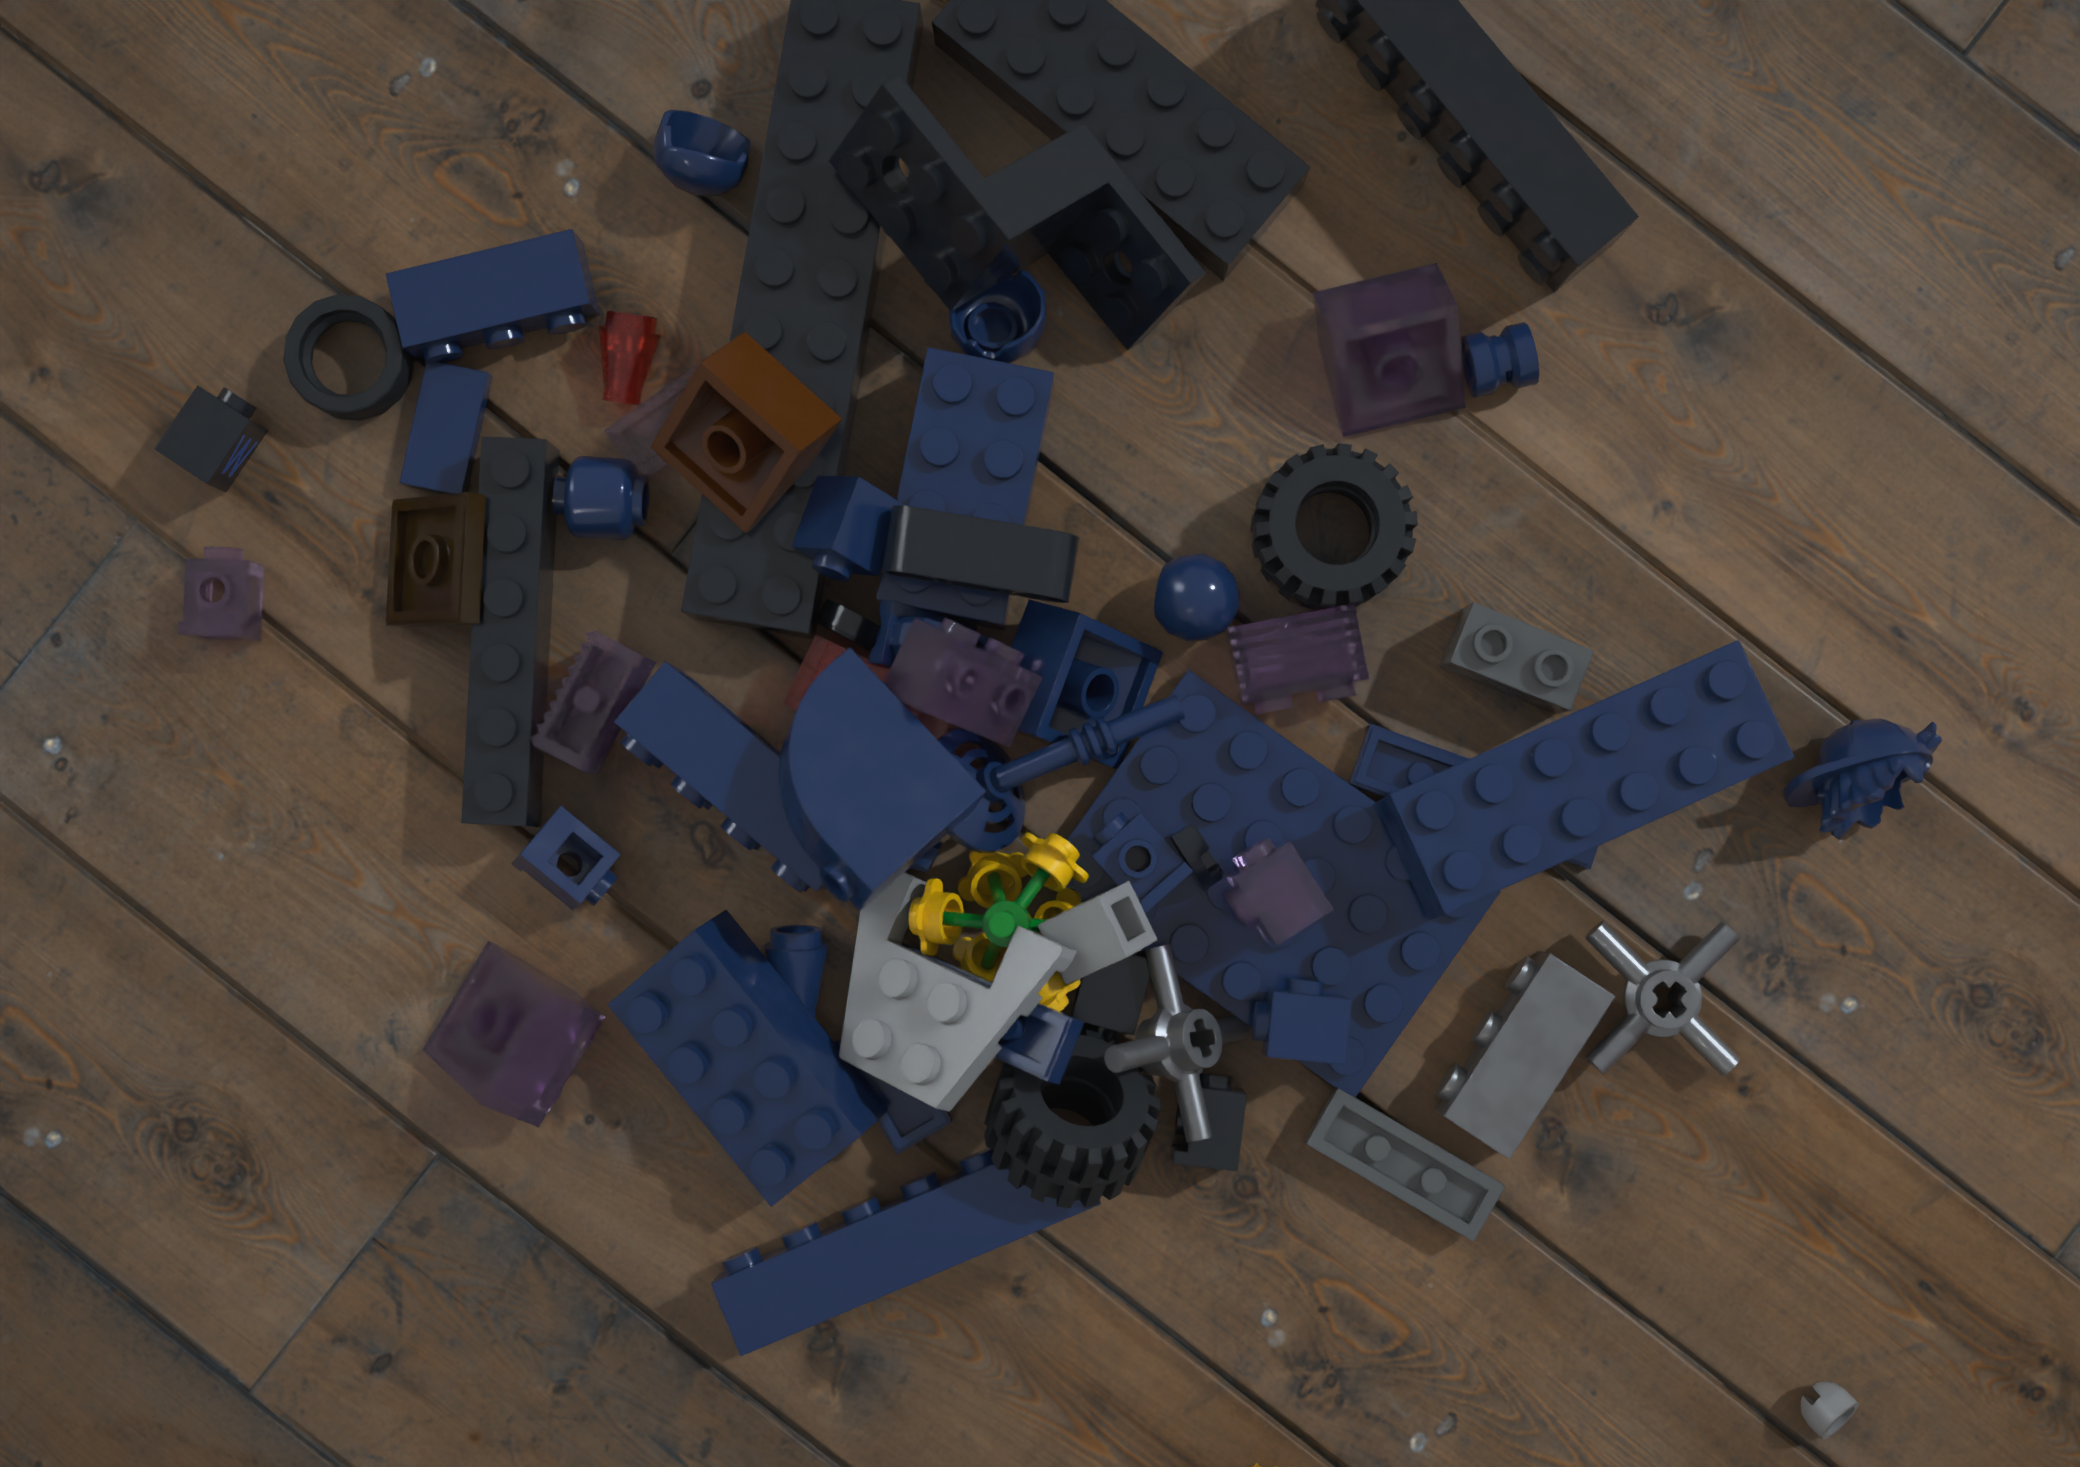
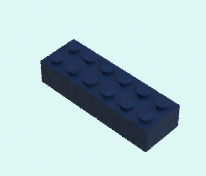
[1376,640,1795,920]

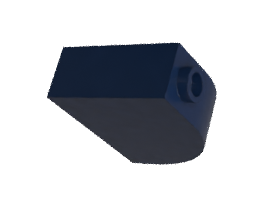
[779,648,986,911]

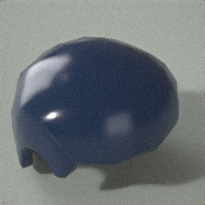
[653,110,751,196]
[949,270,1046,363]

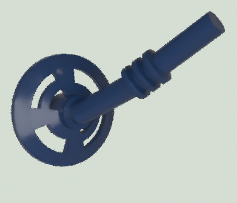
[937,695,1185,853]

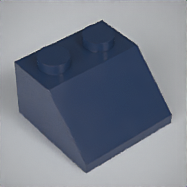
[985,599,1163,769]

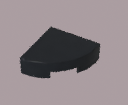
[1169,825,1223,891]

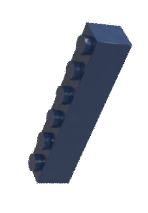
[711,1148,1101,1356]

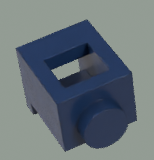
[511,806,621,910]
[1091,812,1193,914]

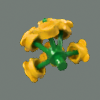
[908,832,1089,1011]

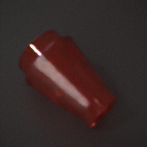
[598,311,662,405]

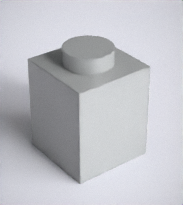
[1038,881,1158,985]

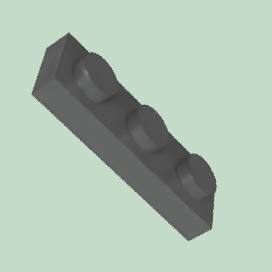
[1304,1087,1506,1242]

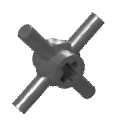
[1585,920,1740,1076]
[1104,944,1249,1142]

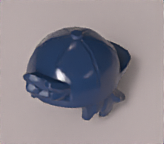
[1782,718,1942,839]

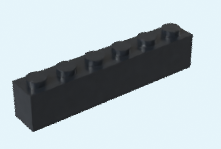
[461,436,560,827]

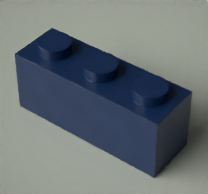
[386,229,600,364]

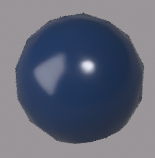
[1154,553,1240,642]

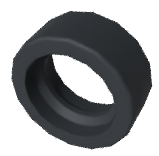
[283,294,414,421]

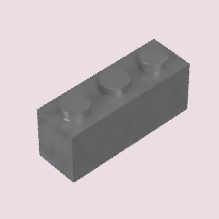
[1435,951,1615,1159]

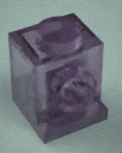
[178,546,264,641]

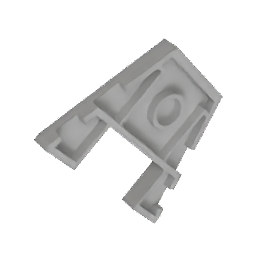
[839,872,1077,1112]

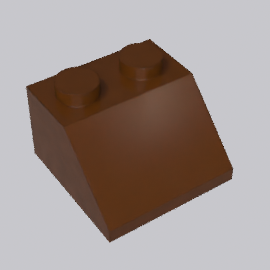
[650,332,842,533]

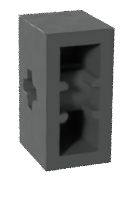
[1439,602,1594,714]

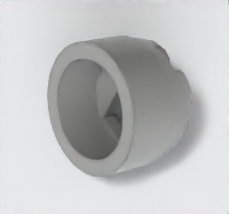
[1800,1381,1859,1440]

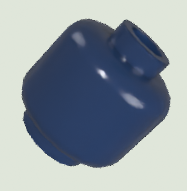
[553,456,649,541]

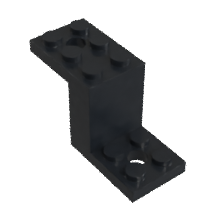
[829,75,1206,351]

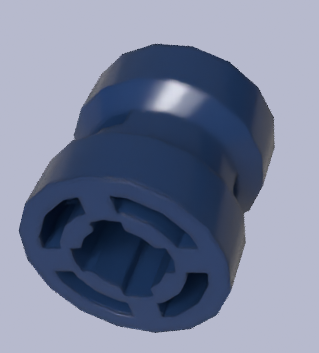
[1460,322,1539,398]

